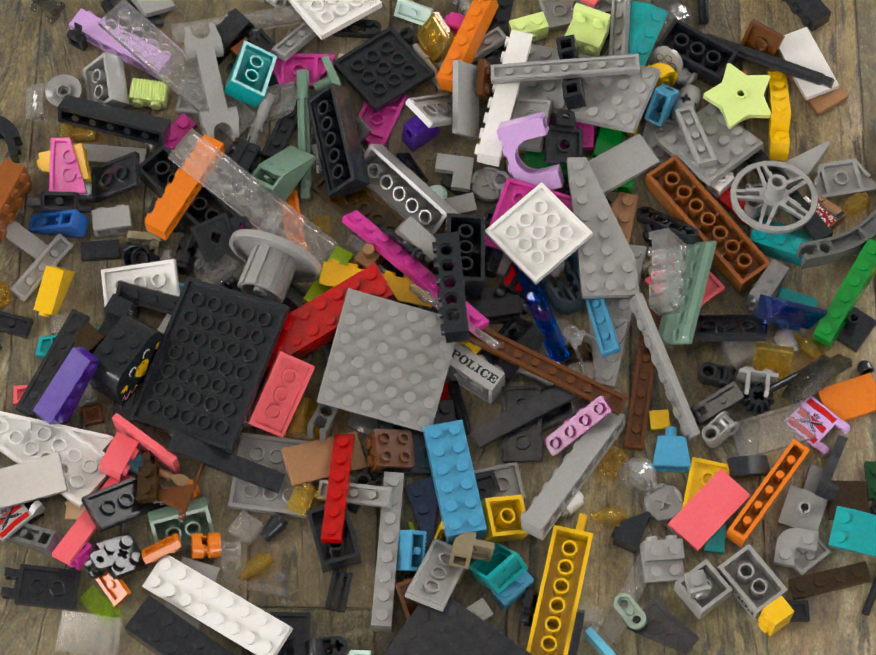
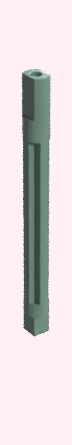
[296,69,312,202]

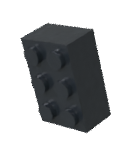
[306,506,361,573]

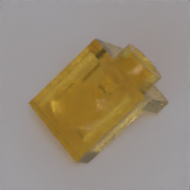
[287,483,319,516]

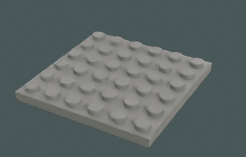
[316,288,456,432]

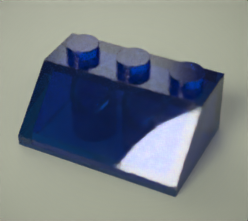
[755,294,828,331]

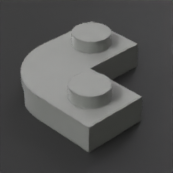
[773,528,819,568]

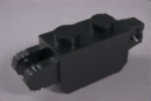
[27,191,95,213]

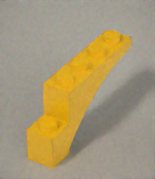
[767,71,791,161]

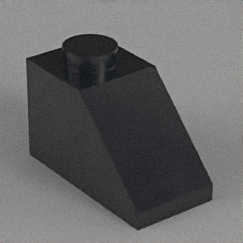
[611,511,651,554]

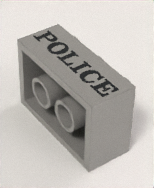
[446,342,505,405]
[717,544,788,620]

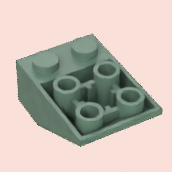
[249,145,317,202]

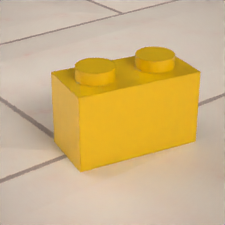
[758,595,794,636]

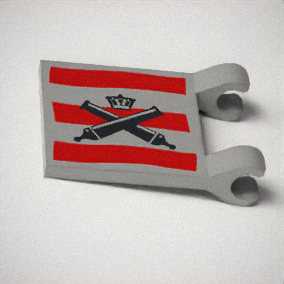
[0,500,45,542]

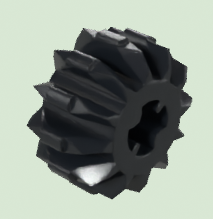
[741,382,774,416]

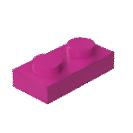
[164,113,198,152]

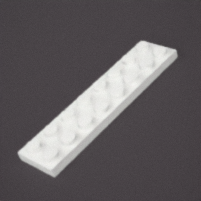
[142,554,293,655]

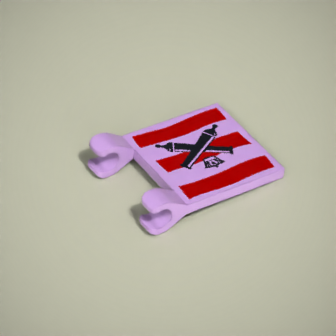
[785,395,850,457]

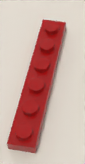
[321,434,355,543]

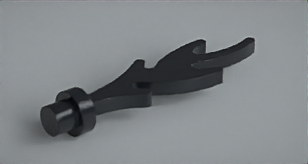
[376,224,425,261]

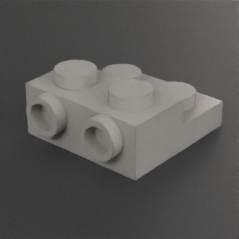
[640,535,685,583]

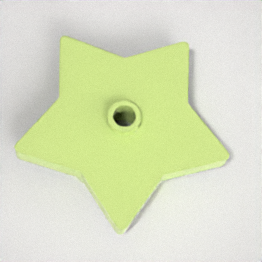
[703,63,771,129]

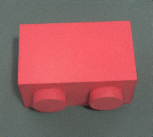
[98,431,140,481]

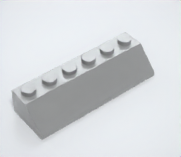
[363,144,459,237]

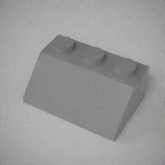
[83,52,129,108]

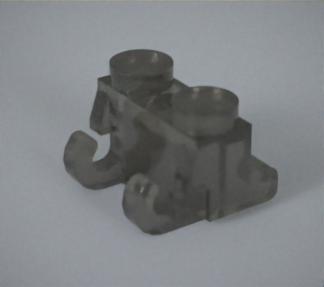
[29,0,66,25]

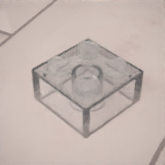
[228,510,264,546]

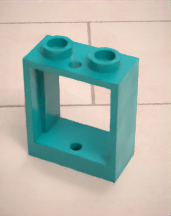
[468,541,528,594]

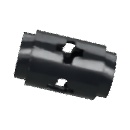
[174,233,200,275]

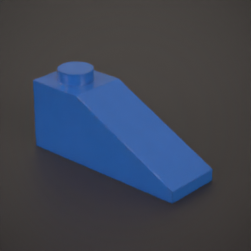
[28,209,89,238]

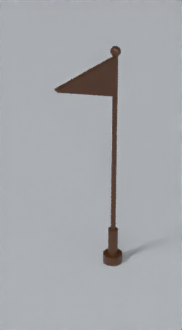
[158,464,205,520]

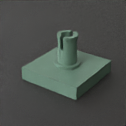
[313,55,343,93]

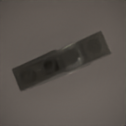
[781,354,852,404]

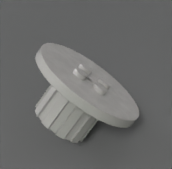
[229,229,322,304]

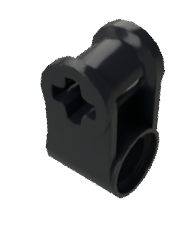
[697,362,737,389]

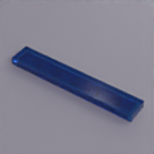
[513,263,571,364]

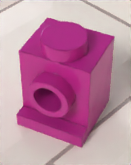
[443,12,465,36]

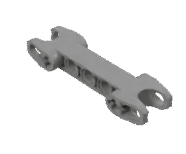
[183,23,240,142]

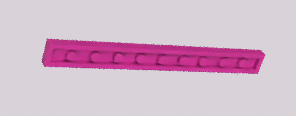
[342,210,489,334]

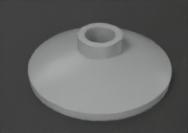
[45,74,82,107]

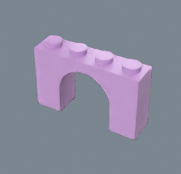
[497,112,565,190]

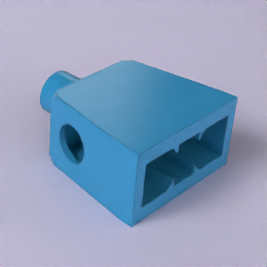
[644,84,680,127]
[652,426,691,473]

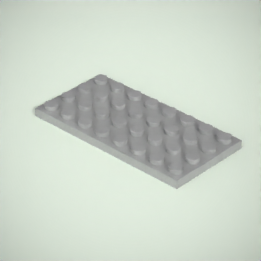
[518,44,661,133]

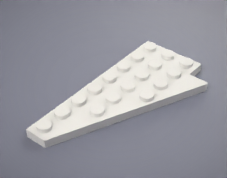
[0,411,114,509]

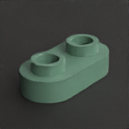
[614,593,647,630]

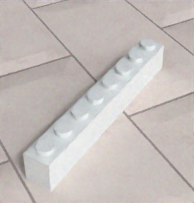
[475,30,533,167]

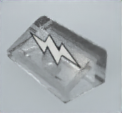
[26,82,45,121]

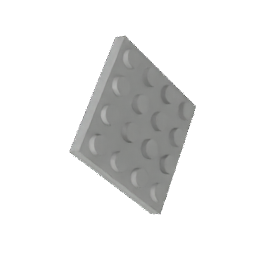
[657,103,764,187]
[228,432,313,518]

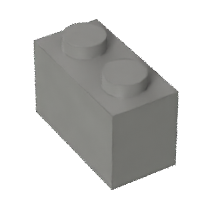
[91,205,133,238]

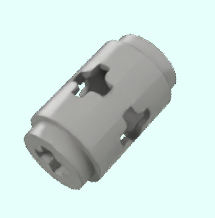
[671,84,701,121]

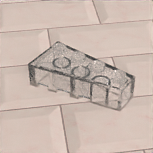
[649,228,688,316]

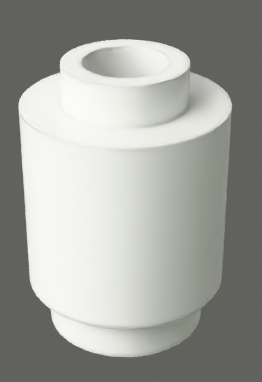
[561,491,585,518]

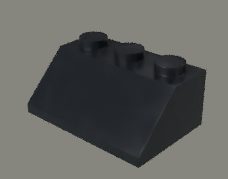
[476,315,547,380]

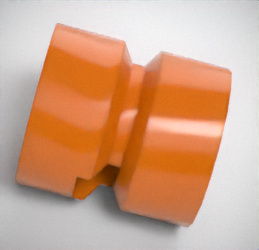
[190,532,221,559]

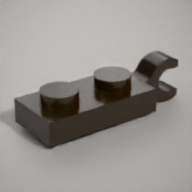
[137,451,160,504]

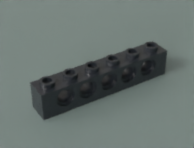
[432,232,470,343]

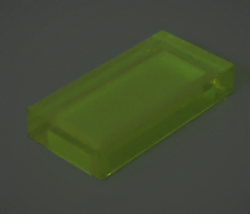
[79,585,121,628]

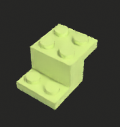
[565,2,611,57]

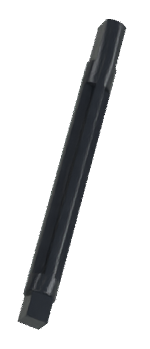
[707,33,835,88]

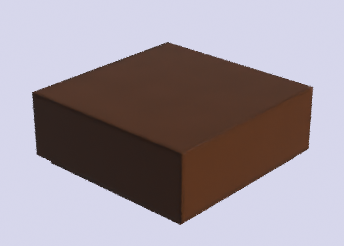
[81,403,105,427]

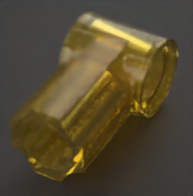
[59,123,96,144]

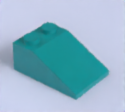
[224,40,277,108]
[828,506,876,557]

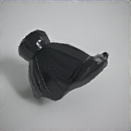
[122,242,161,266]

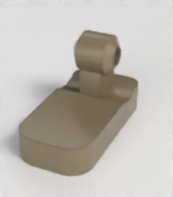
[127,230,166,256]

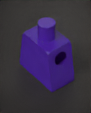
[401,114,440,152]

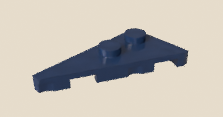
[404,476,438,550]

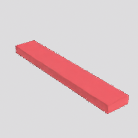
[52,474,132,565]

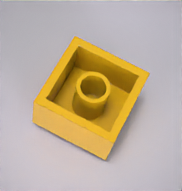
[481,495,528,543]

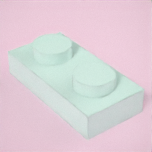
[394,0,433,27]

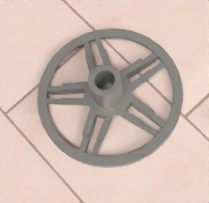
[730,161,818,234]

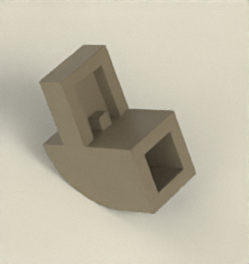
[448,532,495,570]

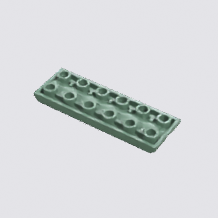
[658,241,717,345]

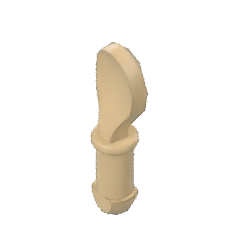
[159,469,190,486]

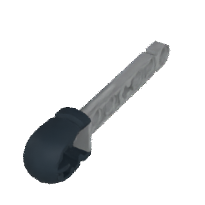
[492,171,585,315]

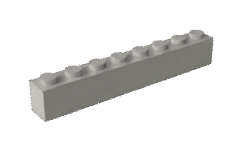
[520,413,626,541]
[371,472,405,633]

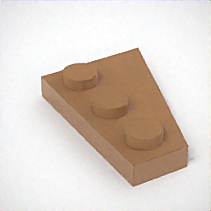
[611,192,639,244]

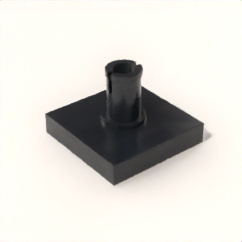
[836,307,876,352]

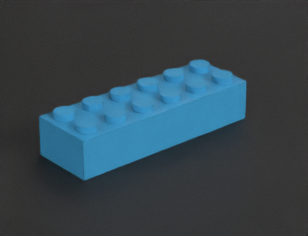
[423,420,487,544]

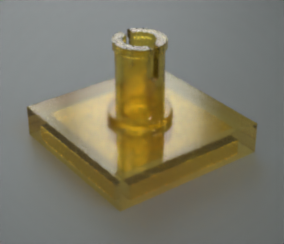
[416,11,455,63]
[751,342,794,381]

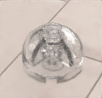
[617,457,658,496]

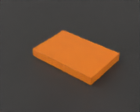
[816,372,876,422]

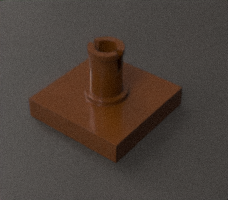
[740,19,785,69]

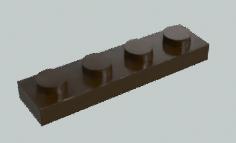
[788,561,872,600]

